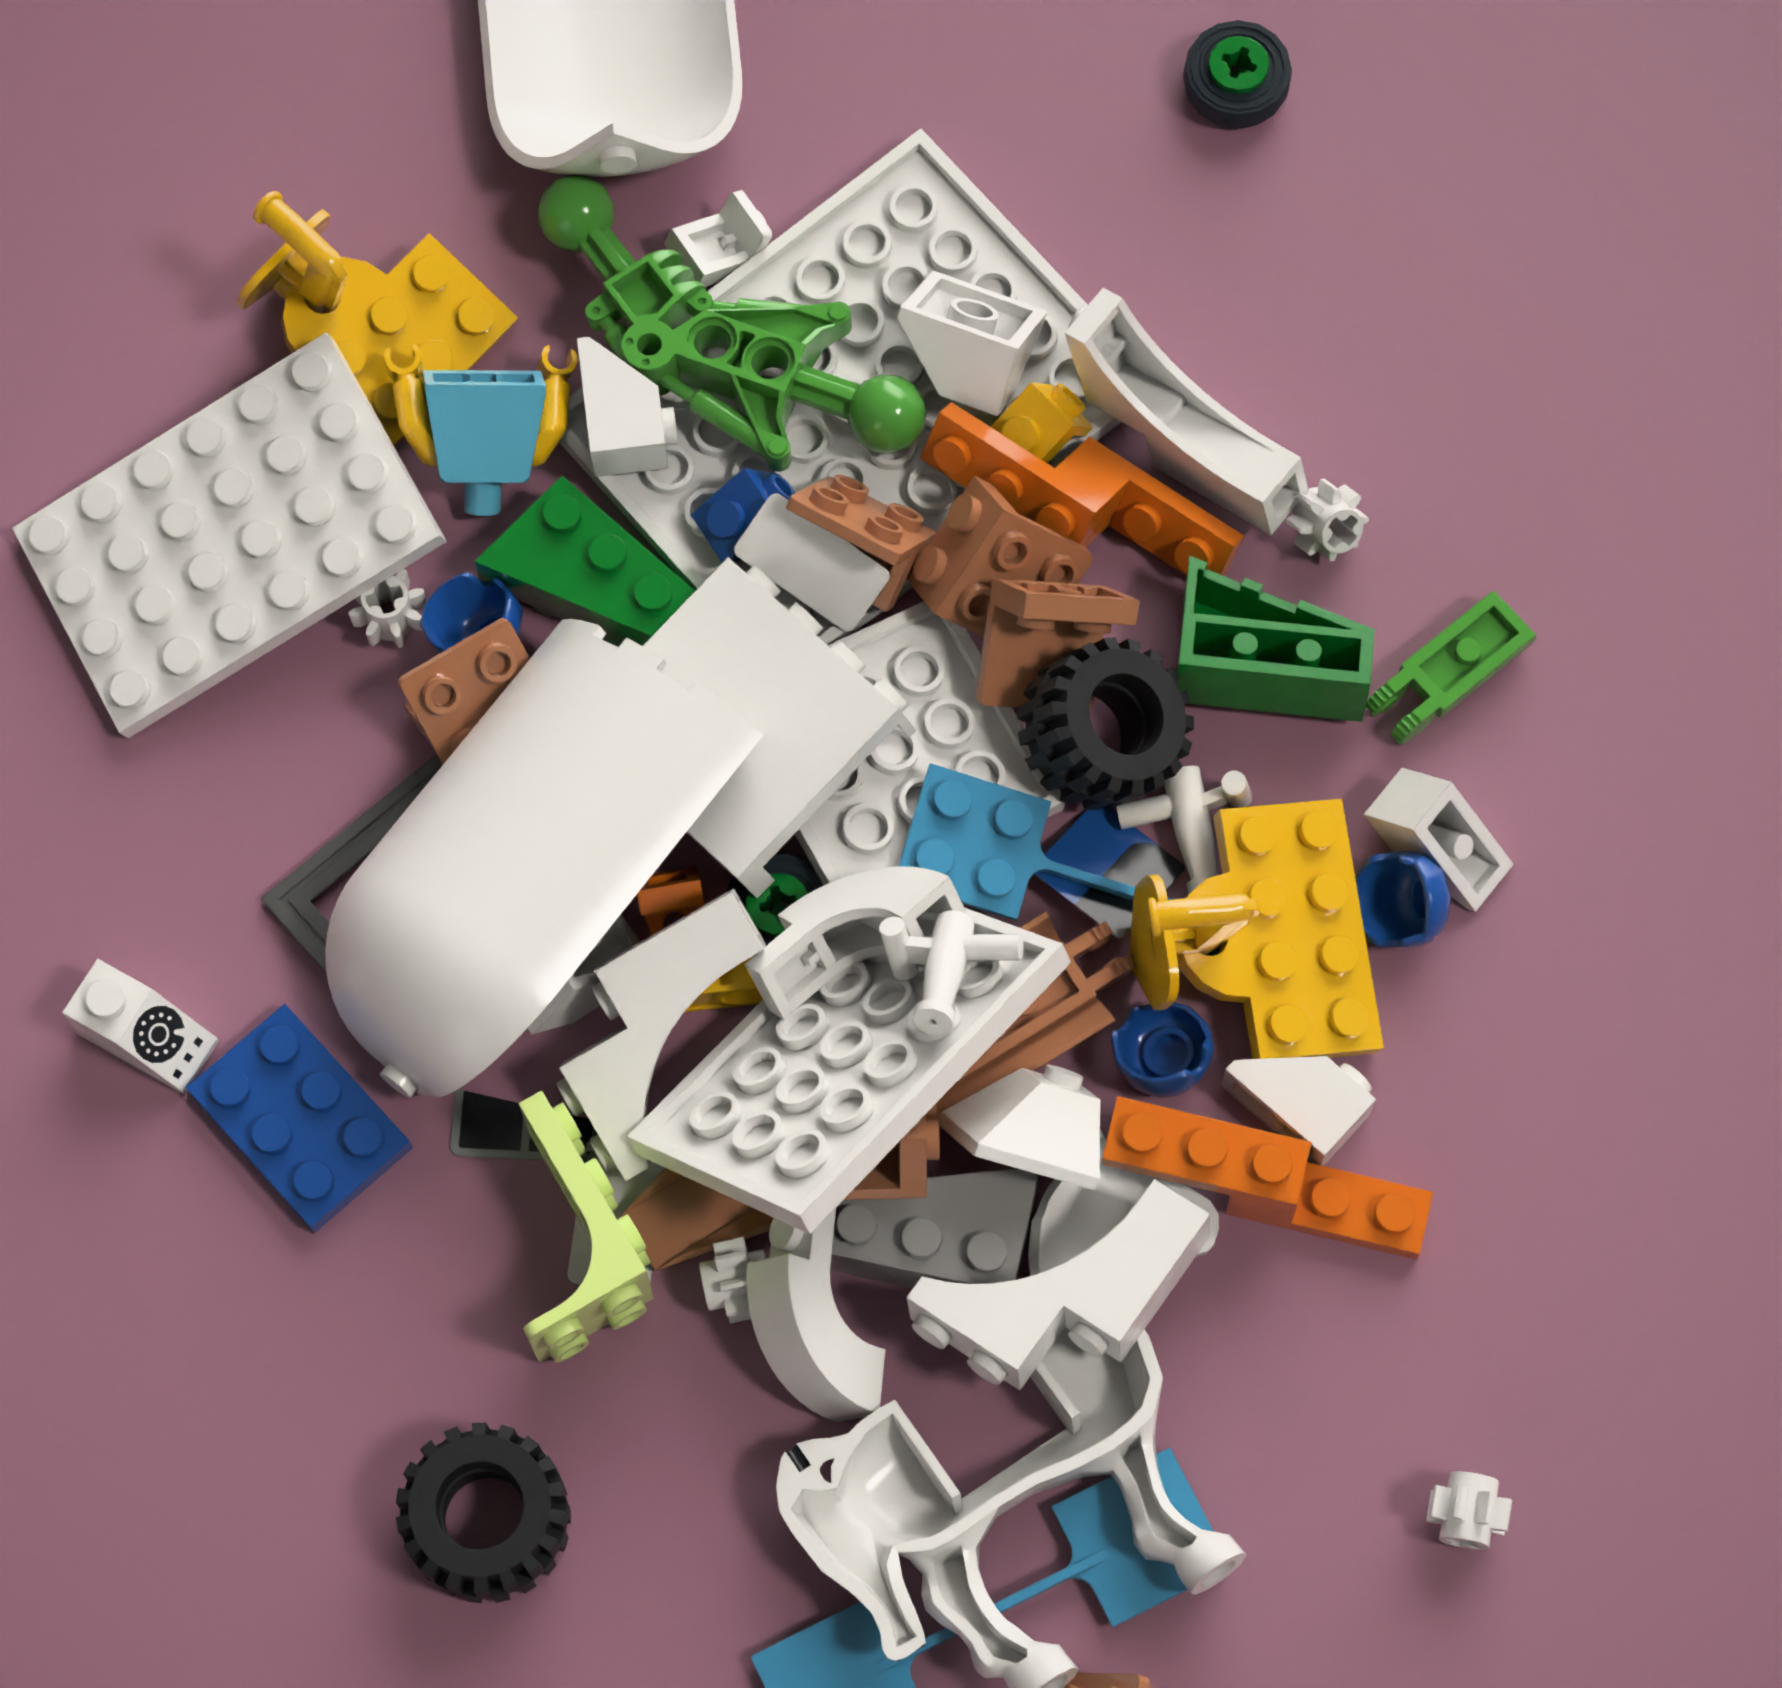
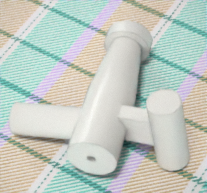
[1116,765,1252,894]
[879,910,1024,1036]

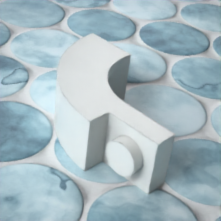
[744,866,968,1019]
[746,1208,885,1422]

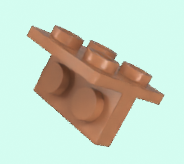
[786,475,936,612]
[397,618,530,765]

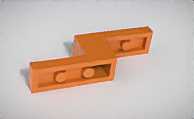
[920,402,1245,576]
[1101,1096,1433,1260]

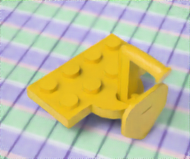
[236,191,518,447]
[1129,799,1384,1059]

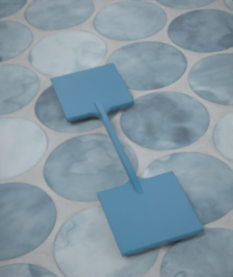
[898,763,1220,956]
[750,1448,1214,1688]

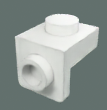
[664,190,772,287]

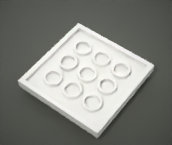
[795,601,1065,885]

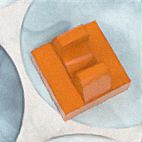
[637,866,704,935]

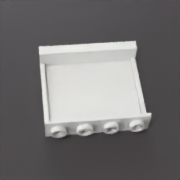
[643,557,916,898]

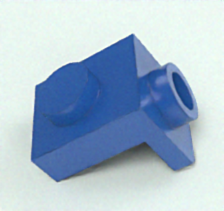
[691,468,795,564]

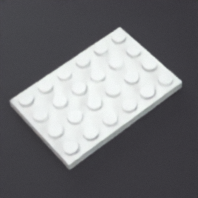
[12,332,447,739]
[626,908,1071,1234]

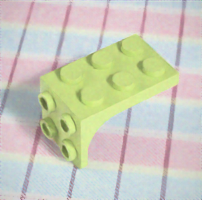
[519,1090,654,1363]

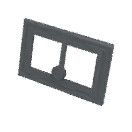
[261,755,442,974]

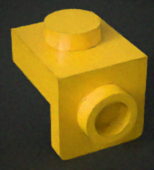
[991,382,1093,464]

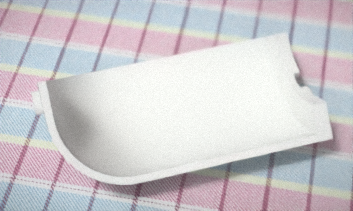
[478,0,742,177]
[325,619,763,1098]

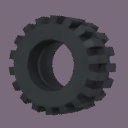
[1017,637,1194,810]
[396,1423,571,1603]

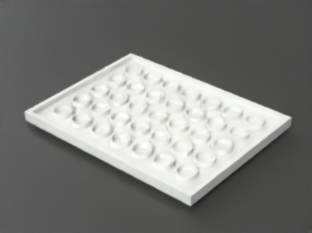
[559,128,1121,645]

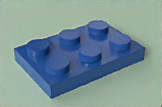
[186,1003,413,1233]

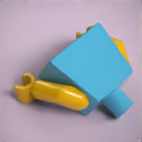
[384,344,578,516]

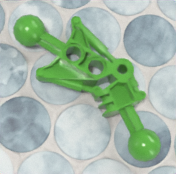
[538,175,927,472]

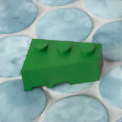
[474,476,695,647]
[1175,555,1375,722]

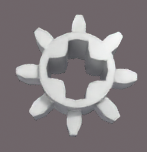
[1286,479,1369,562]
[348,569,427,648]
[699,1236,767,1323]
[1426,1471,1512,1550]

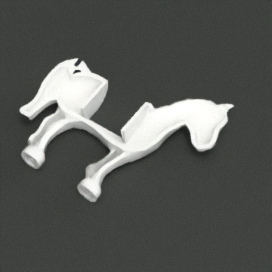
[776,1130,1247,1688]

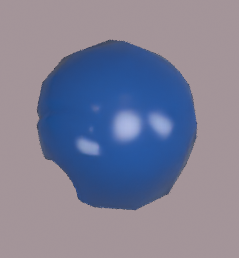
[419,572,523,653]
[1355,851,1451,948]
[1111,1002,1214,1098]

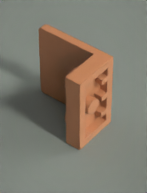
[975,578,1140,710]

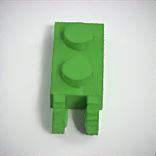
[1366,590,1537,745]

